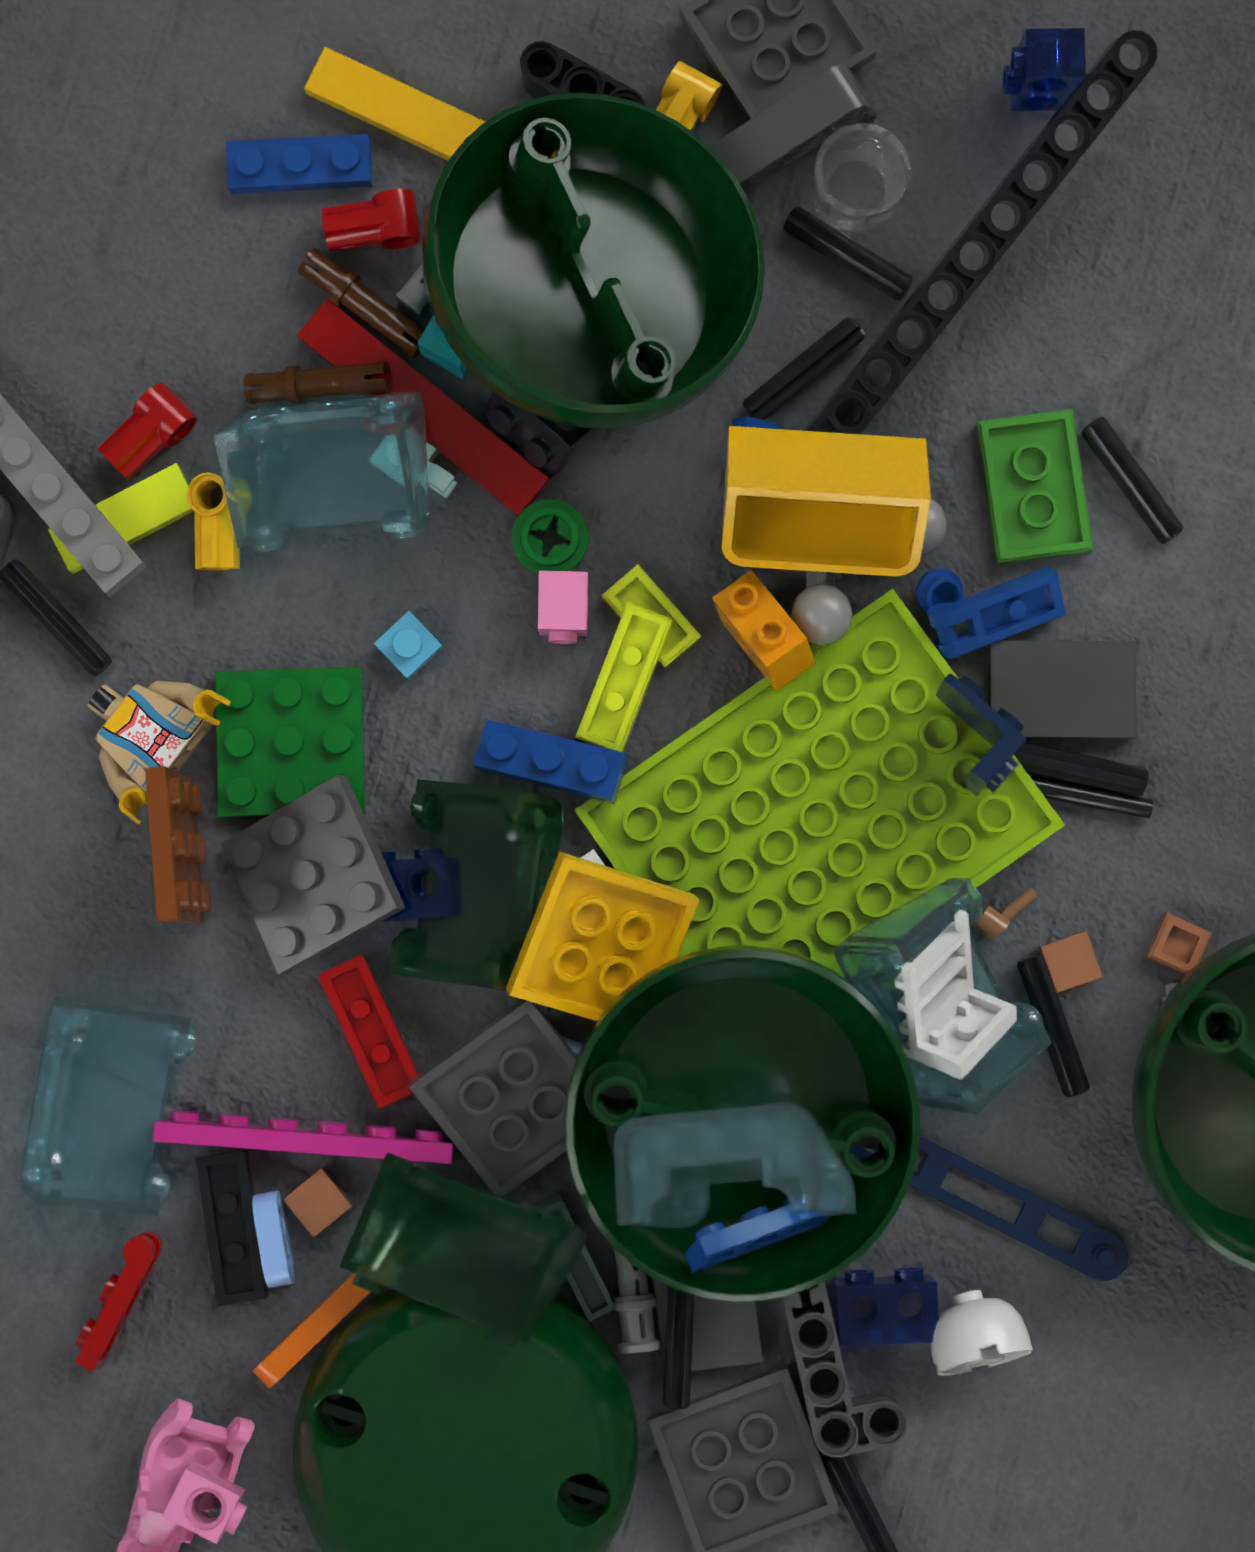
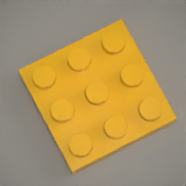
[506,851,700,1021]

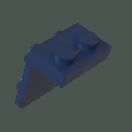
[936,673,1027,796]

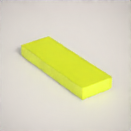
[48,463,194,574]
[575,602,674,752]

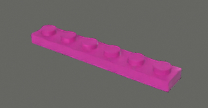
[153,1110,456,1164]

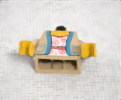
[87,681,230,824]

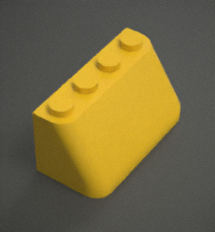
[722,426,931,577]

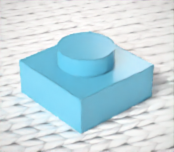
[374,611,443,681]

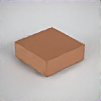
[1145,912,1212,975]
[1038,931,1103,993]
[283,1167,354,1238]

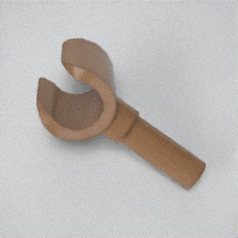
[972,888,1038,939]

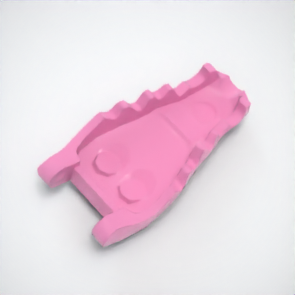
[116,1399,255,1552]

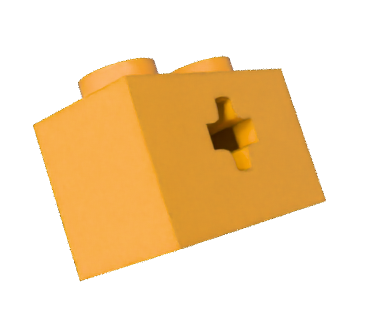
[712,570,816,691]

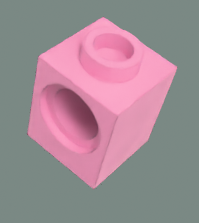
[538,571,589,644]
[162,1463,248,1544]

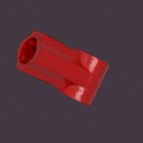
[322,189,421,252]
[97,382,198,481]

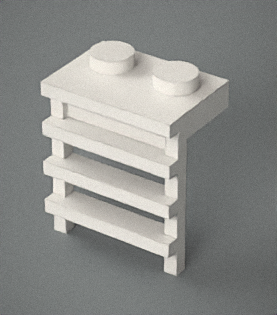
[895,910,1017,1080]

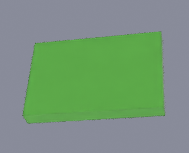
[975,409,1094,565]

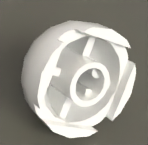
[930,1290,1033,1376]

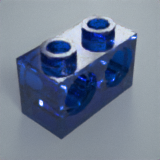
[1002,28,1086,111]
[381,848,462,922]
[833,1267,939,1347]

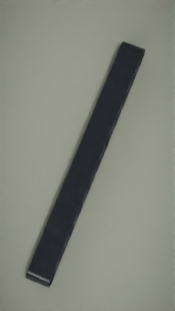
[804,30,1158,434]

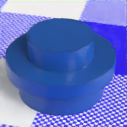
[915,568,963,613]

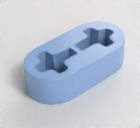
[252,1190,295,1288]

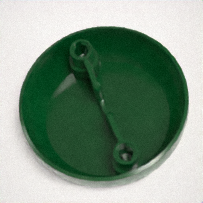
[422,93,765,429]
[1132,934,1255,1271]
[565,946,920,1302]
[293,1269,639,1552]

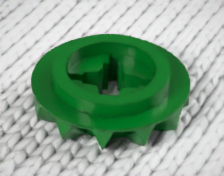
[511,499,589,575]

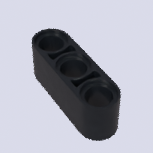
[520,41,646,106]

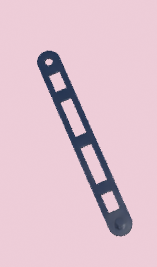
[850,1136,1128,1281]

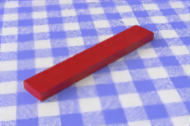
[297,299,549,517]

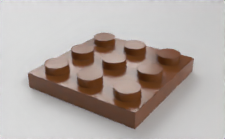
[145,766,211,924]

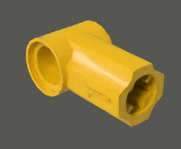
[656,61,722,132]
[187,472,246,571]

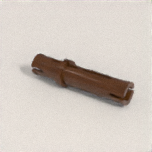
[297,248,424,359]
[244,360,392,405]

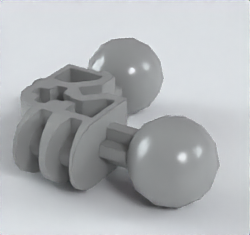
[774,498,947,646]

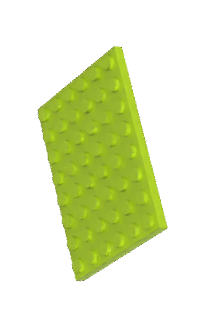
[574,588,1065,979]

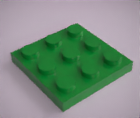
[215,667,366,818]

